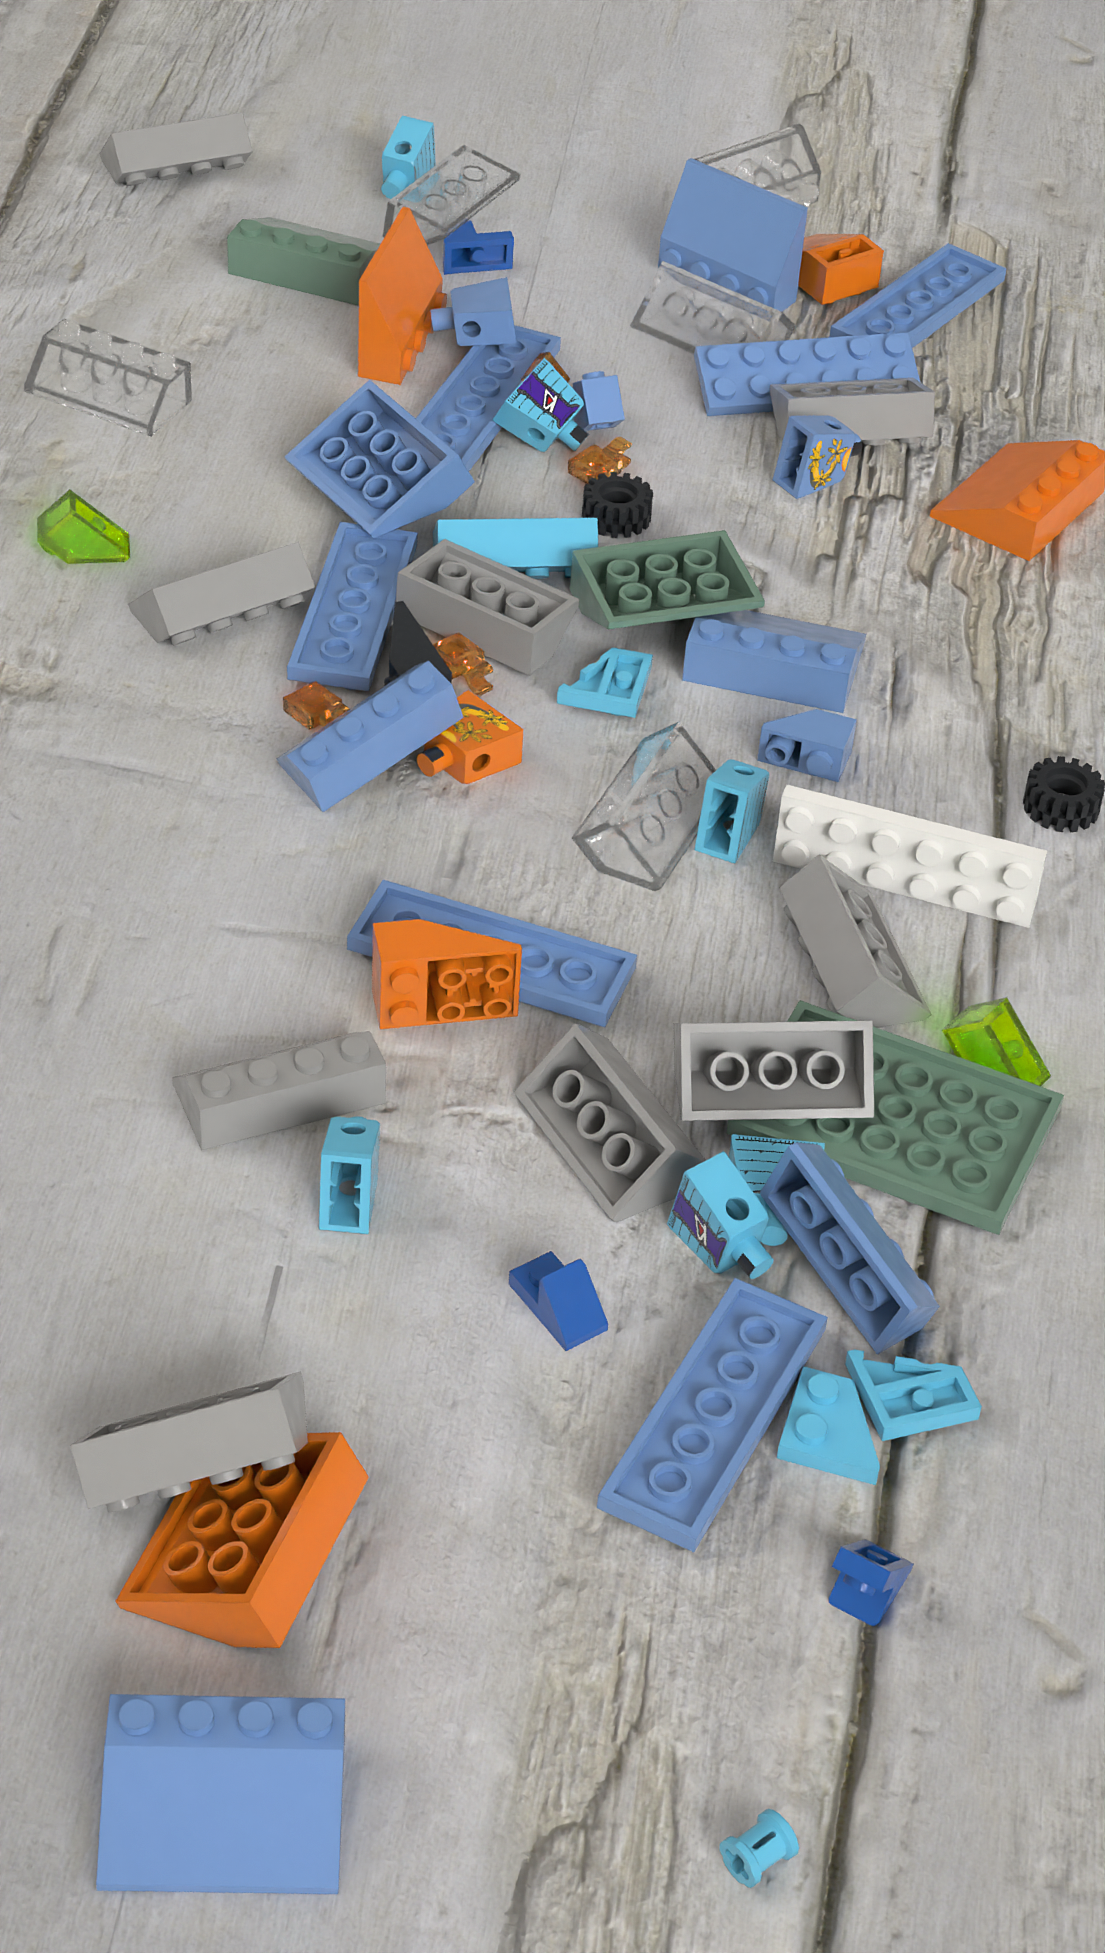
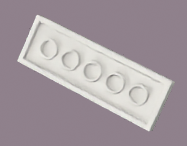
[773,785,1048,928]

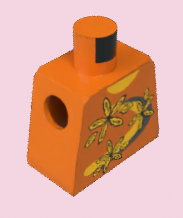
[417,690,524,784]

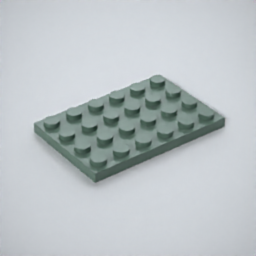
[726,1000,1064,1235]

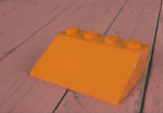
[358,207,447,385]
[930,440,1105,561]
[115,1432,369,1648]

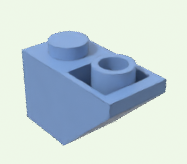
[572,371,625,431]
[757,709,857,782]

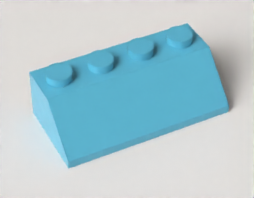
[432,518,598,579]

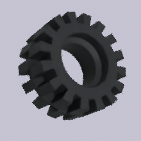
[582,472,653,538]
[1023,756,1105,833]

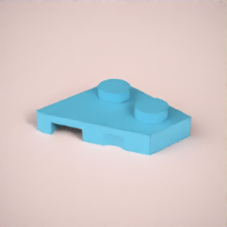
[557,647,653,718]
[845,1350,982,1441]
[777,1366,880,1485]

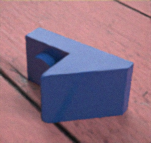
[443,220,514,274]
[509,1251,608,1351]
[829,1539,914,1626]

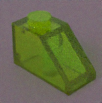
[37,489,130,564]
[942,997,1051,1086]

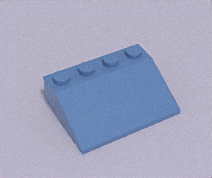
[658,158,808,318]
[285,380,475,538]
[682,610,866,713]
[96,1694,345,1894]

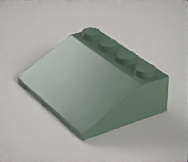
[227,217,380,306]
[570,530,765,629]

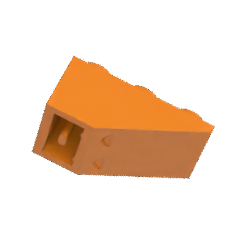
[798,234,884,305]
[372,919,522,1029]

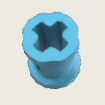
[719,1809,799,1888]

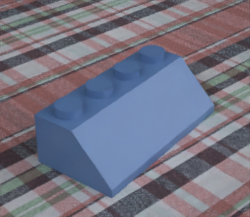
[276,661,464,812]
[760,1142,940,1355]

